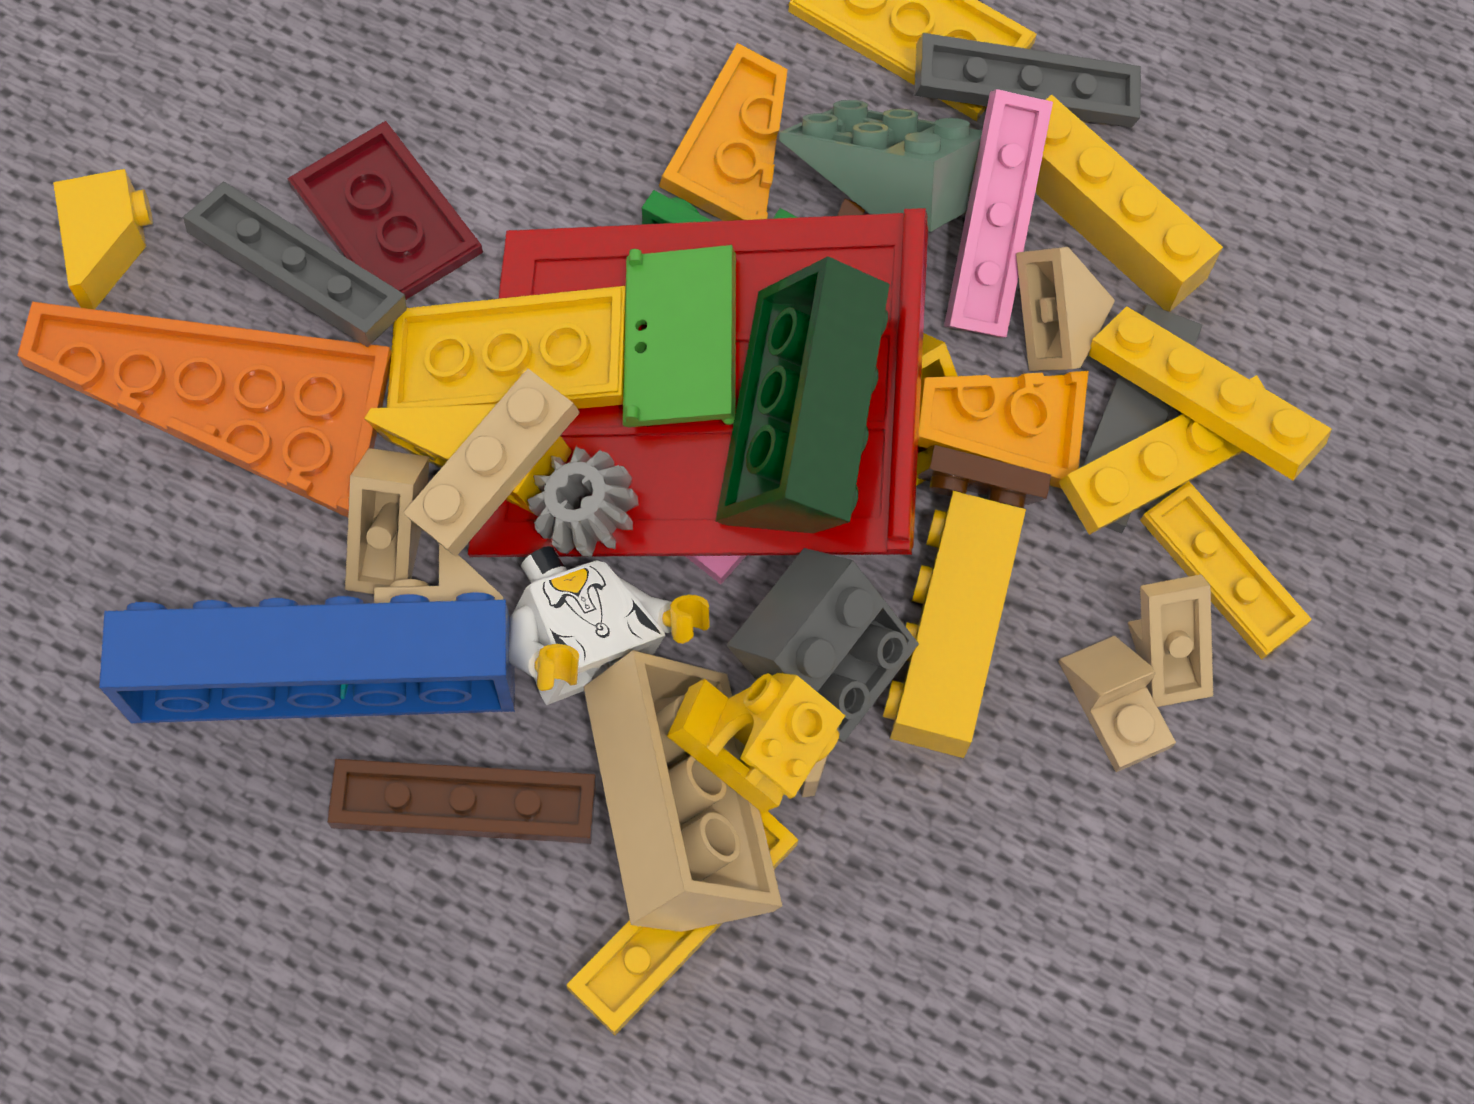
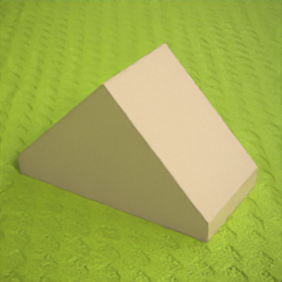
[1016,247,1115,371]

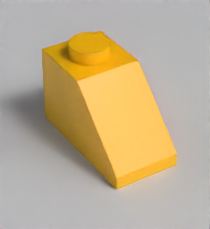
[53,169,153,309]

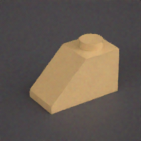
[345,448,430,594]

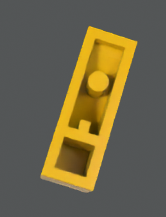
[364,404,572,514]

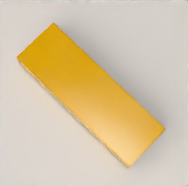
[1140,481,1312,660]

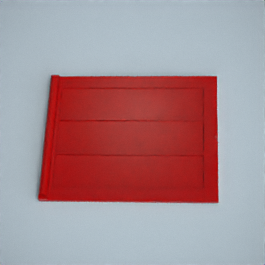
[468,208,928,557]

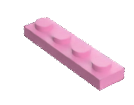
[944,89,1053,338]

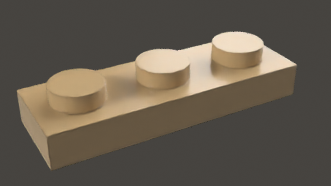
[403,368,580,557]

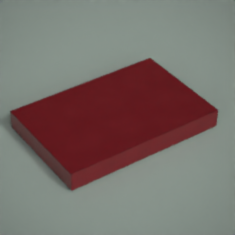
[287,121,483,300]

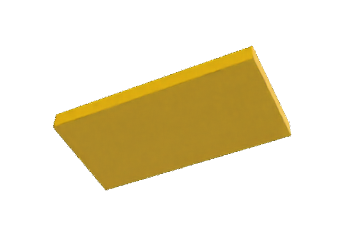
[788,0,1037,121]
[387,286,626,409]

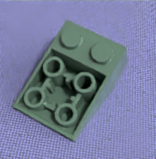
[779,100,982,232]

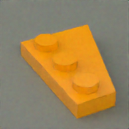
[659,43,788,221]
[918,371,1089,489]

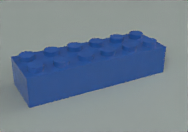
[99,592,515,723]

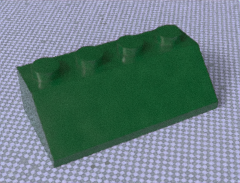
[715,256,890,533]

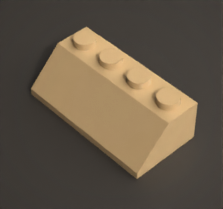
[584,650,782,932]

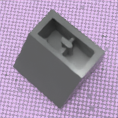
[726,548,919,743]

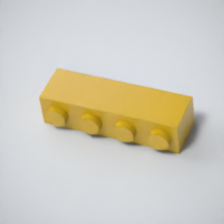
[1035,95,1223,312]
[883,491,1026,758]

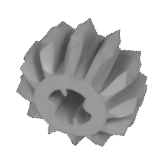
[527,447,639,558]

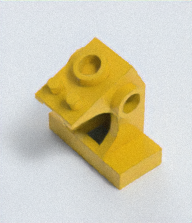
[667,673,846,813]

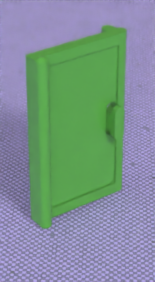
[623,245,736,427]

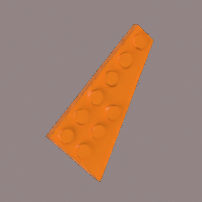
[17,302,391,518]

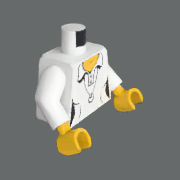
[509,546,710,705]

